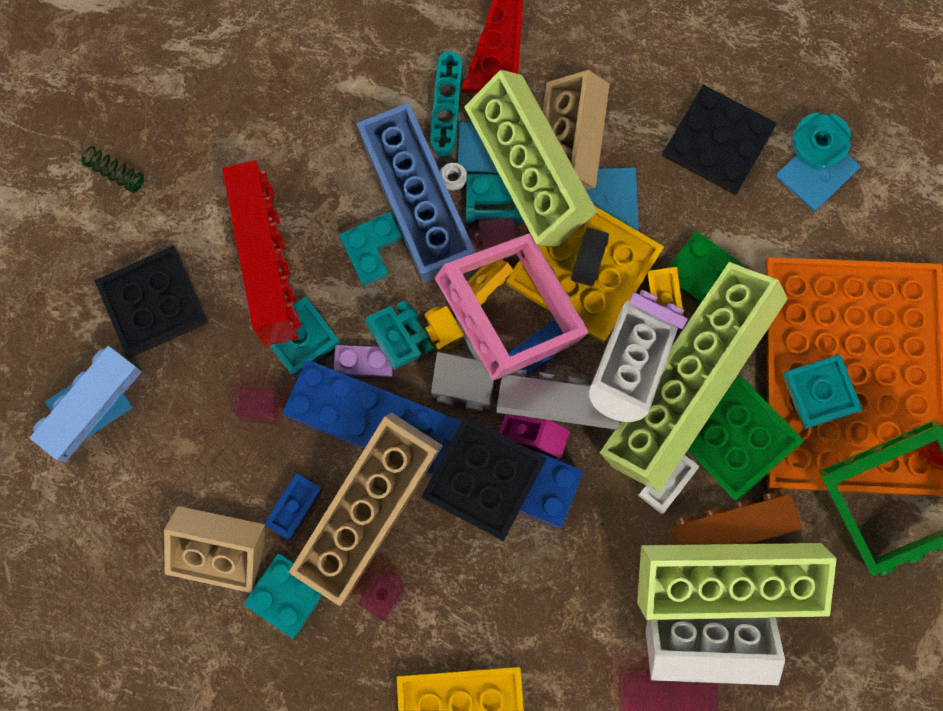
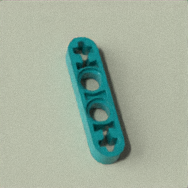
[430,51,463,157]

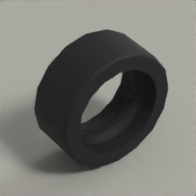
[571,227,609,287]

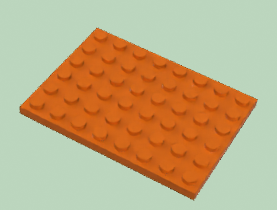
[765,257,943,497]

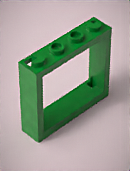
[819,419,943,576]

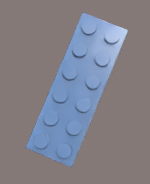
[356,103,475,284]

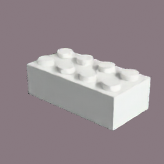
[646,617,785,685]

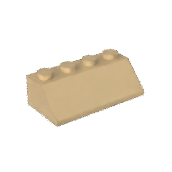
[542,70,610,190]

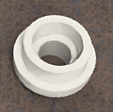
[440,163,467,191]

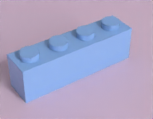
[30,346,142,462]

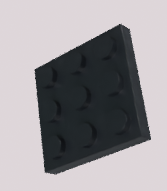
[662,84,777,195]
[94,245,209,359]
[421,416,547,542]

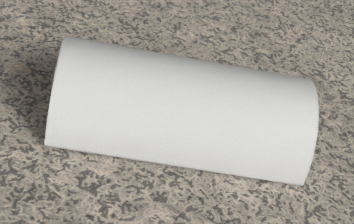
[589,301,678,422]

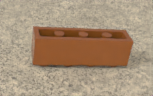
[670,491,803,545]

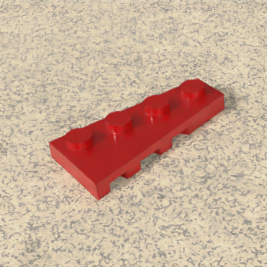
[462,0,523,94]

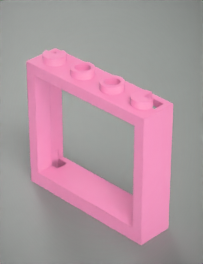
[435,233,589,381]

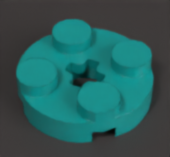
[791,112,851,170]

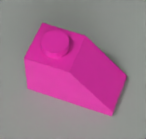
[499,414,570,459]

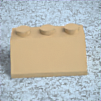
[164,506,265,593]

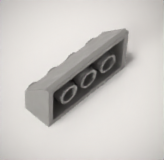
[496,369,619,430]

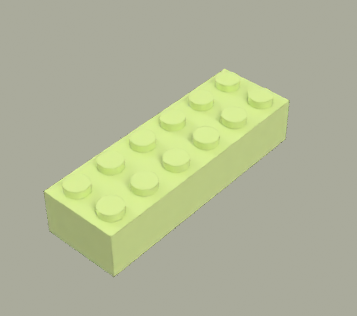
[464,70,598,246]
[637,543,837,620]

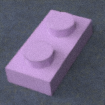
[628,290,688,330]
[334,345,393,378]

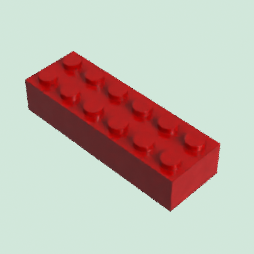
[222,160,302,347]

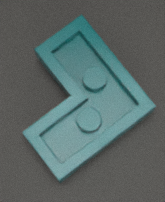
[339,212,403,287]

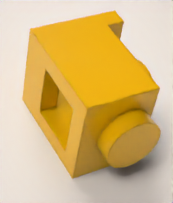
[424,306,465,353]

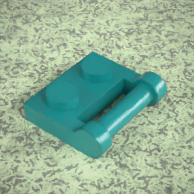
[466,174,523,224]

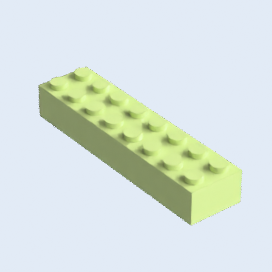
[600,262,788,492]

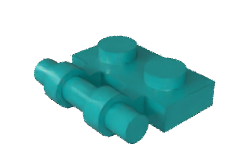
[364,301,436,370]

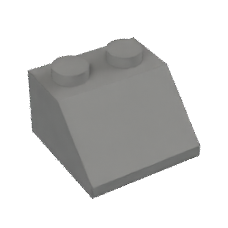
[431,352,496,412]

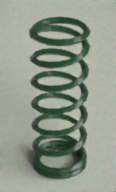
[81,146,144,193]

